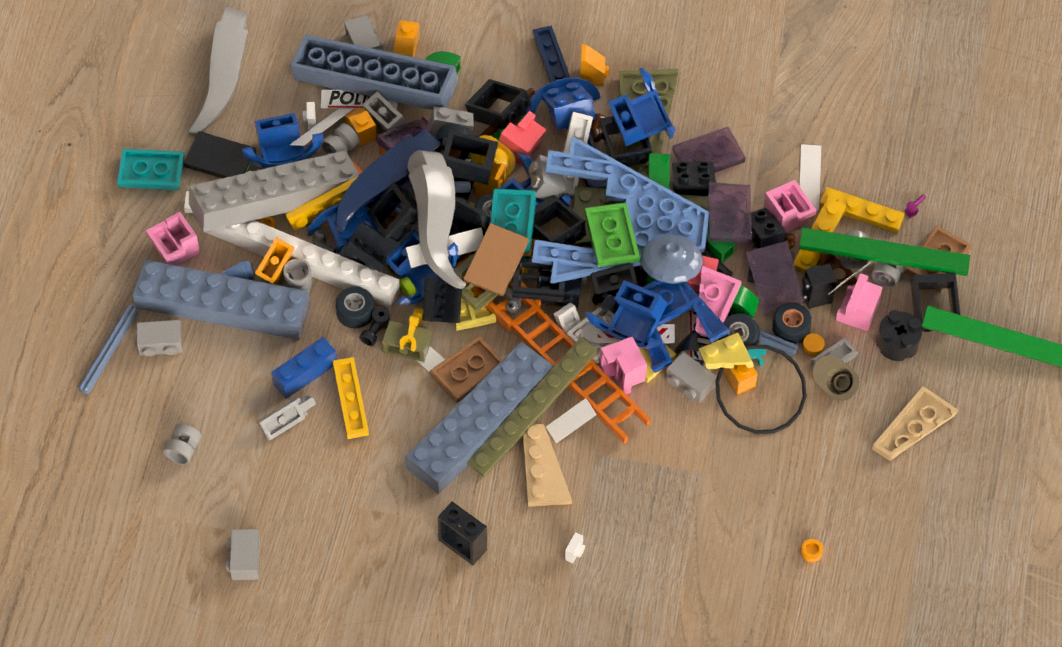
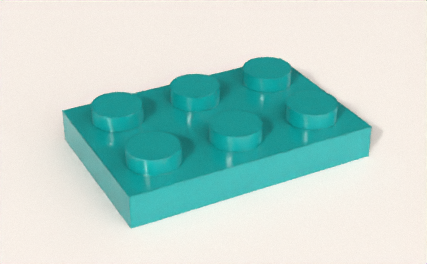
[117,148,185,190]
[490,189,536,253]

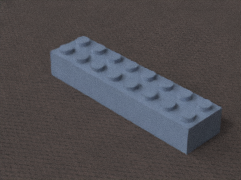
[291,34,458,110]
[133,260,310,340]
[405,342,554,494]

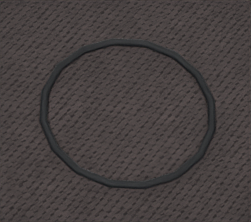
[715,345,807,434]

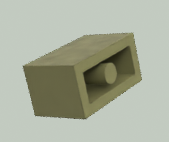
[382,321,432,362]

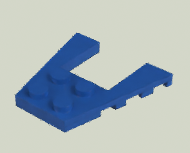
[642,280,730,373]

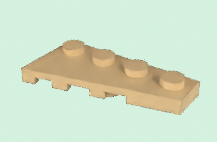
[872,386,958,461]
[523,424,572,507]

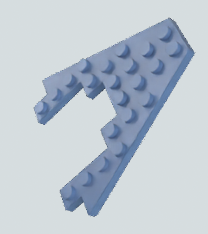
[532,137,709,283]

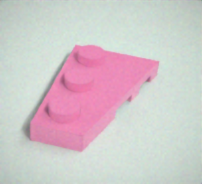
[695,266,742,337]

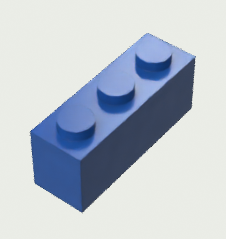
[271,337,337,399]

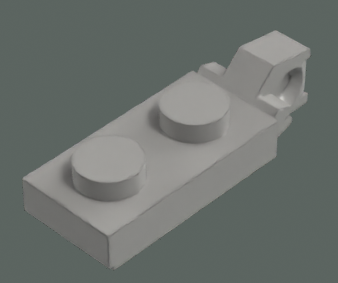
[257,395,316,441]

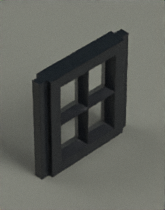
[512,256,565,302]

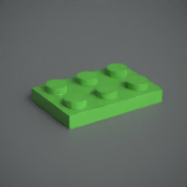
[584,203,640,267]

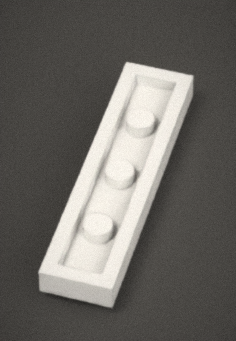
[563,112,593,197]

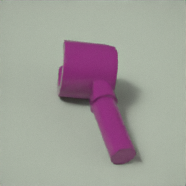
[904,194,926,218]

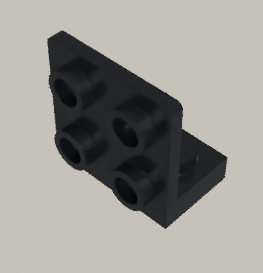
[449,196,487,254]

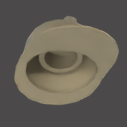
[812,355,860,401]

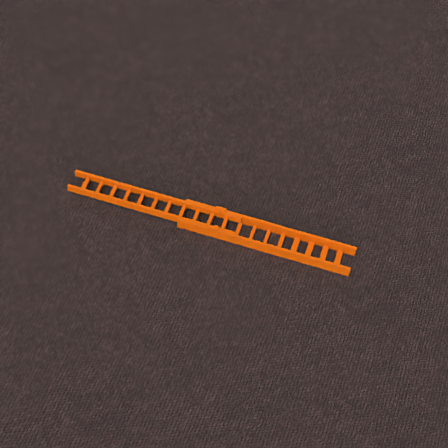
[352,142,651,444]

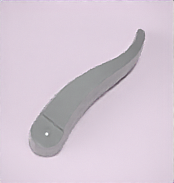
[189,7,248,135]
[408,150,466,289]

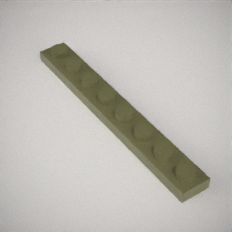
[467,337,598,478]

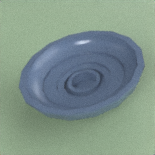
[640,234,703,284]

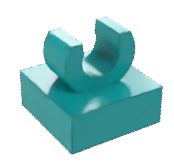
[747,349,766,366]

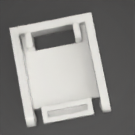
[566,308,614,365]

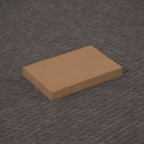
[464,223,529,297]
[904,226,972,293]
[430,335,502,403]

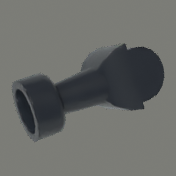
[359,306,390,346]

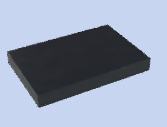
[183,131,256,178]

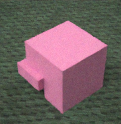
[763,180,816,232]
[146,212,200,266]
[836,273,883,332]
[600,337,647,394]

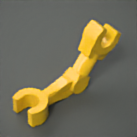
[400,308,424,352]

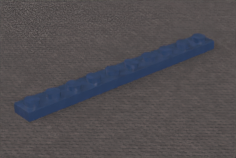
[532,25,607,189]

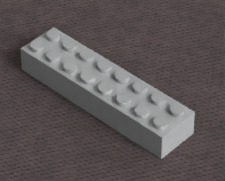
[189,151,360,232]

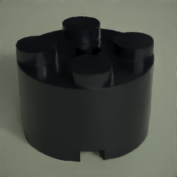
[876,310,922,361]

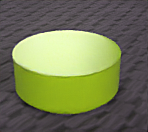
[399,277,417,296]

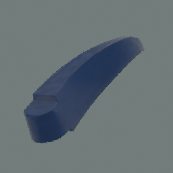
[335,129,442,234]

